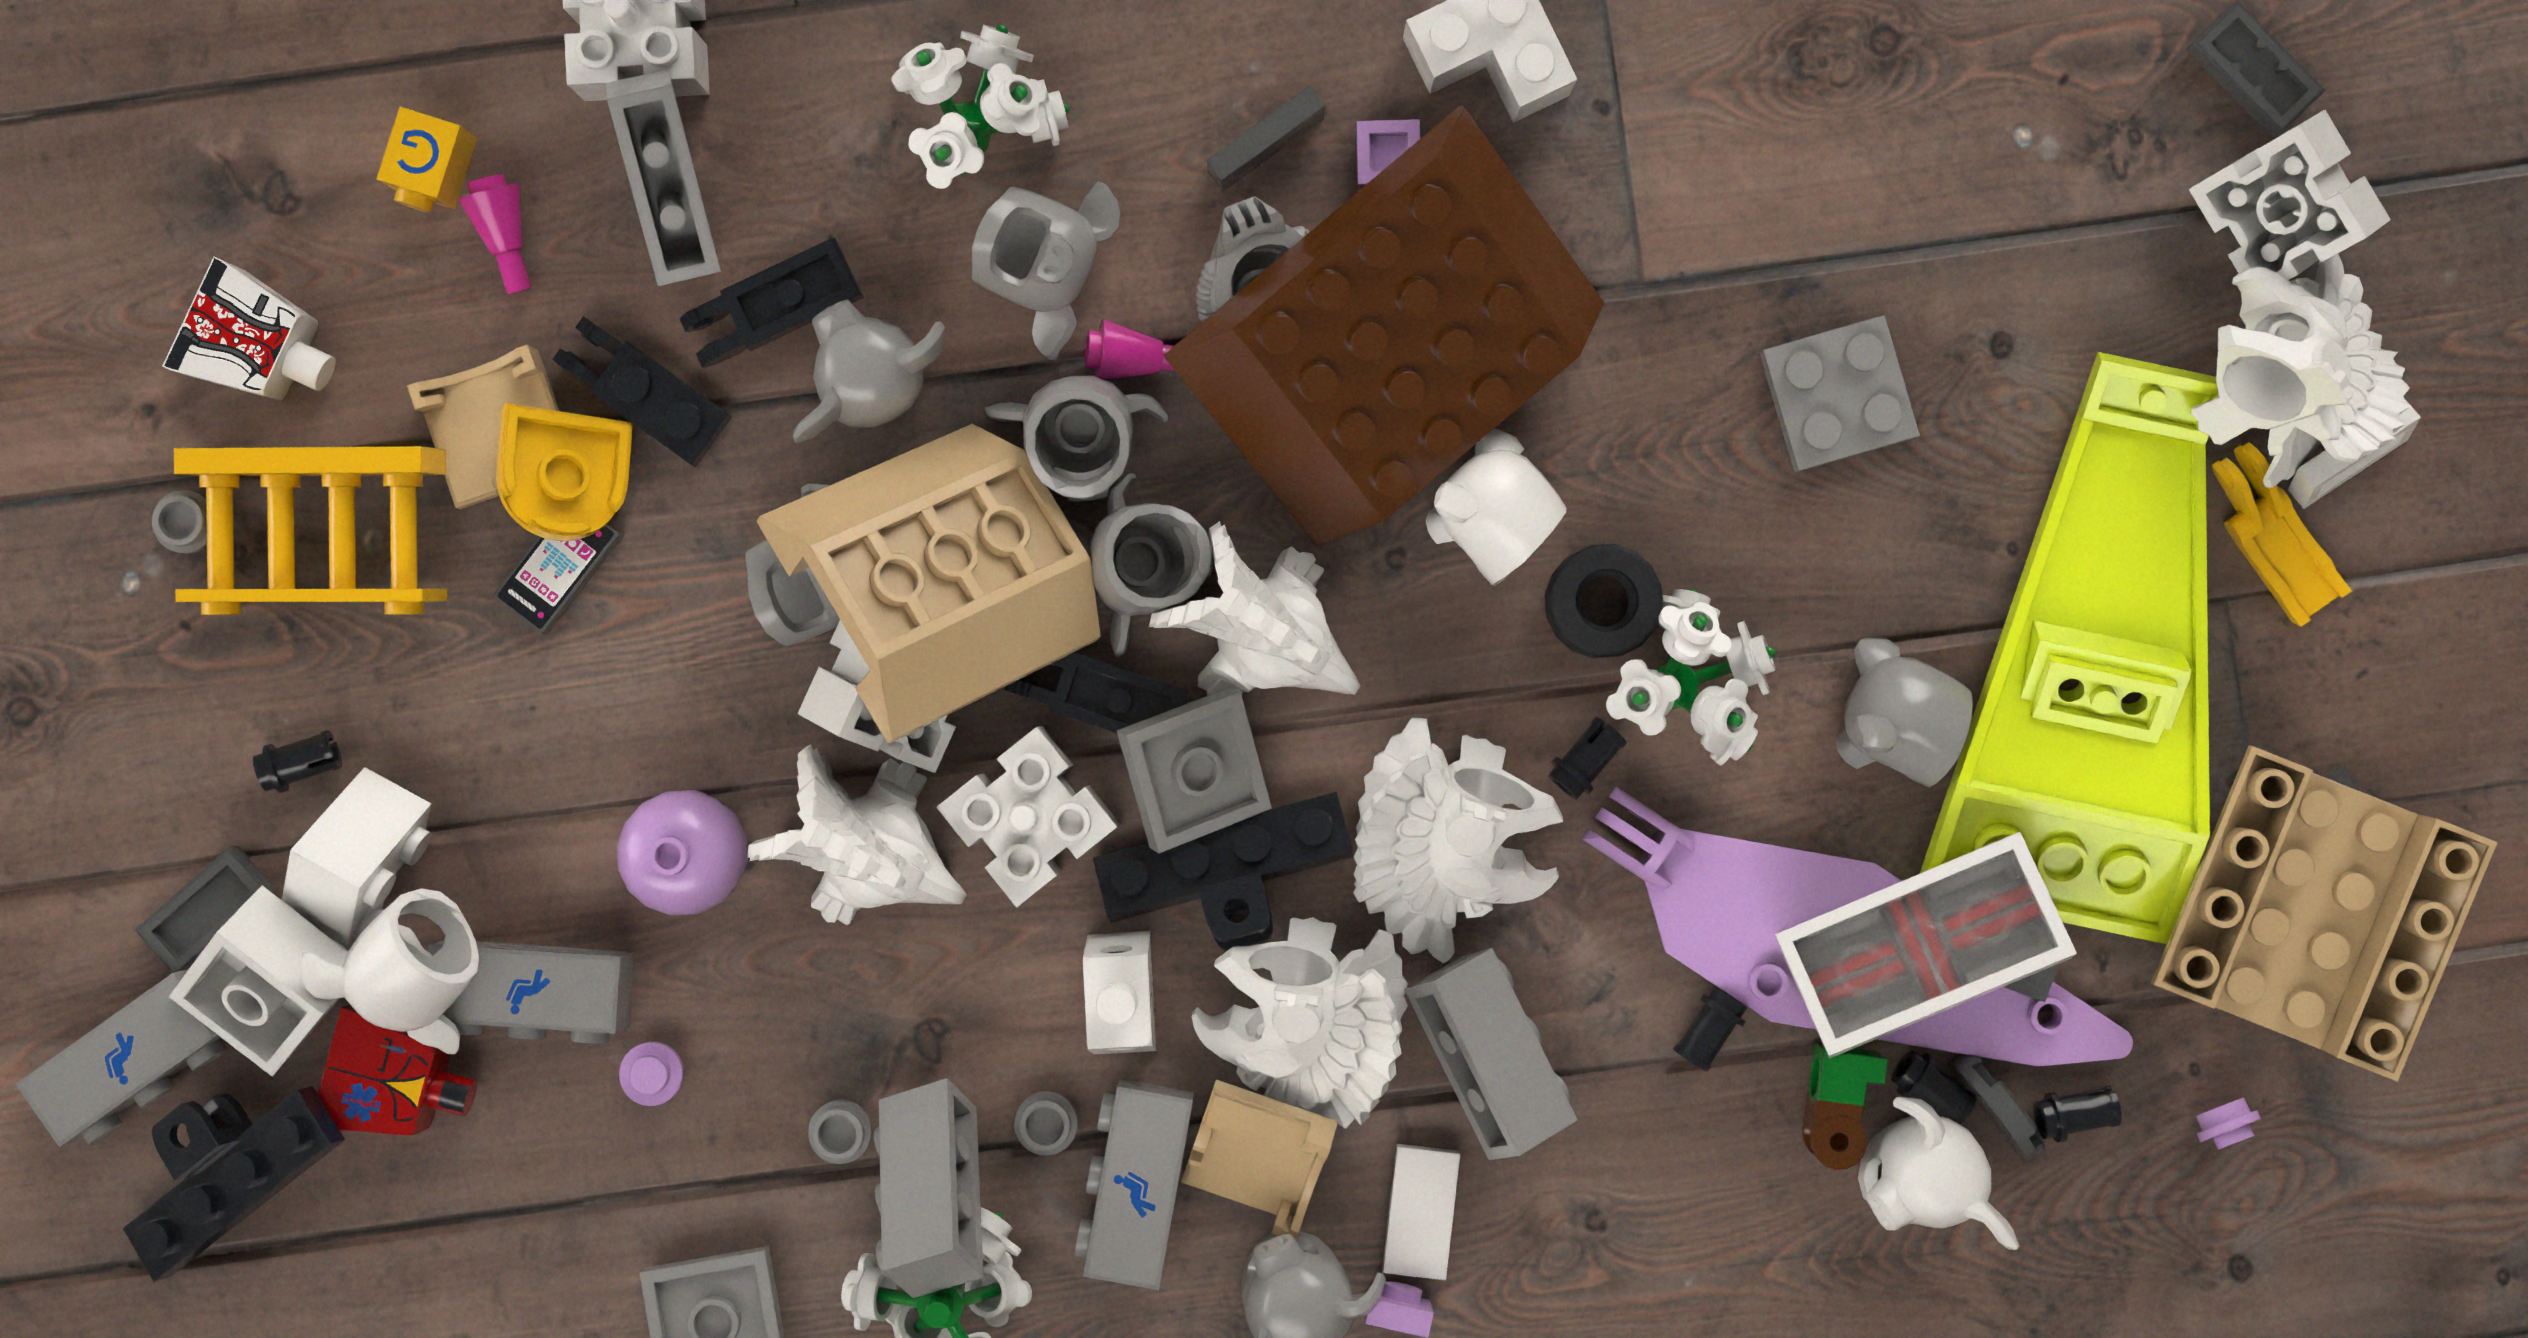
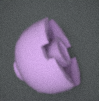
[617,790,748,916]

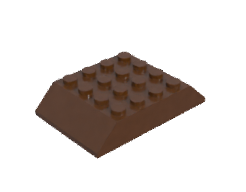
[1163,106,1604,546]

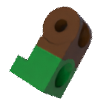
[1802,1042,1888,1170]

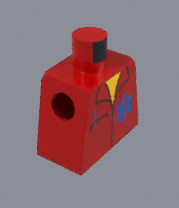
[318,1005,477,1136]

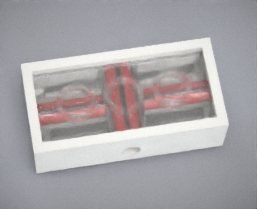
[1775,832,2077,1059]

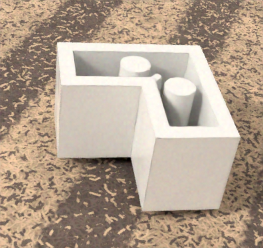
[1403,0,1577,123]
[282,767,432,951]

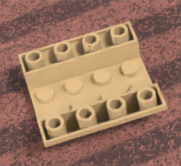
[756,424,1101,744]
[2151,745,2498,1082]

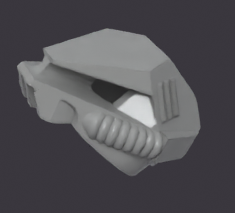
[1196,196,1310,322]

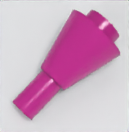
[457,174,532,294]
[1084,319,1175,380]

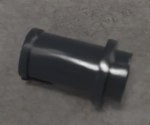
[1548,717,1627,800]
[253,730,342,793]
[1673,986,1748,1072]
[1891,1051,1977,1125]
[2033,1086,2122,1143]

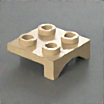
[407,344,559,509]
[1181,1080,1338,1240]

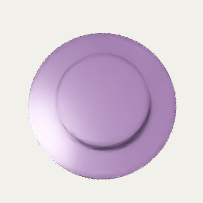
[619,1042,684,1106]
[2196,1098,2261,1150]

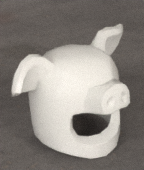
[1426,428,1567,586]
[301,888,479,1054]
[1858,1097,2020,1250]

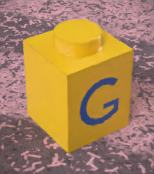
[376,107,478,213]

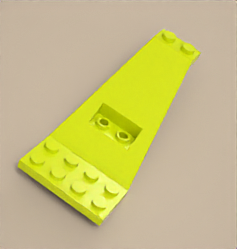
[1920,352,2218,944]

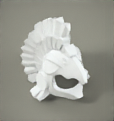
[2191,254,2411,488]
[1149,521,1361,696]
[1353,717,1563,963]
[747,744,967,925]
[1192,917,1408,1129]

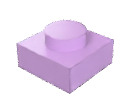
[1356,119,1420,189]
[1364,1281,1434,1338]

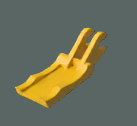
[2212,442,2352,627]

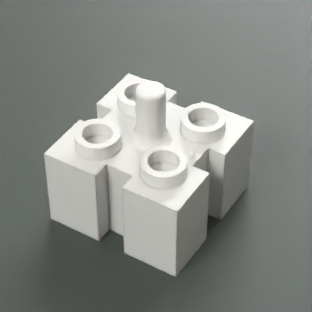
[563,0,710,101]
[2189,110,2391,280]
[798,620,956,773]
[937,726,1121,908]

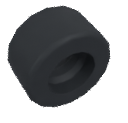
[1545,544,1663,658]

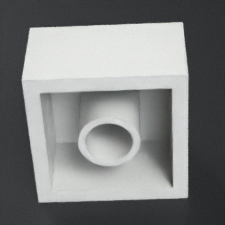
[169,885,348,1076]

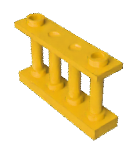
[174,446,447,615]

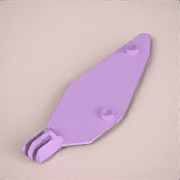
[1581,786,2133,1066]

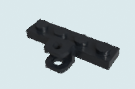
[1093,792,1354,952]
[123,1086,345,1282]

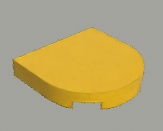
[496,403,633,541]

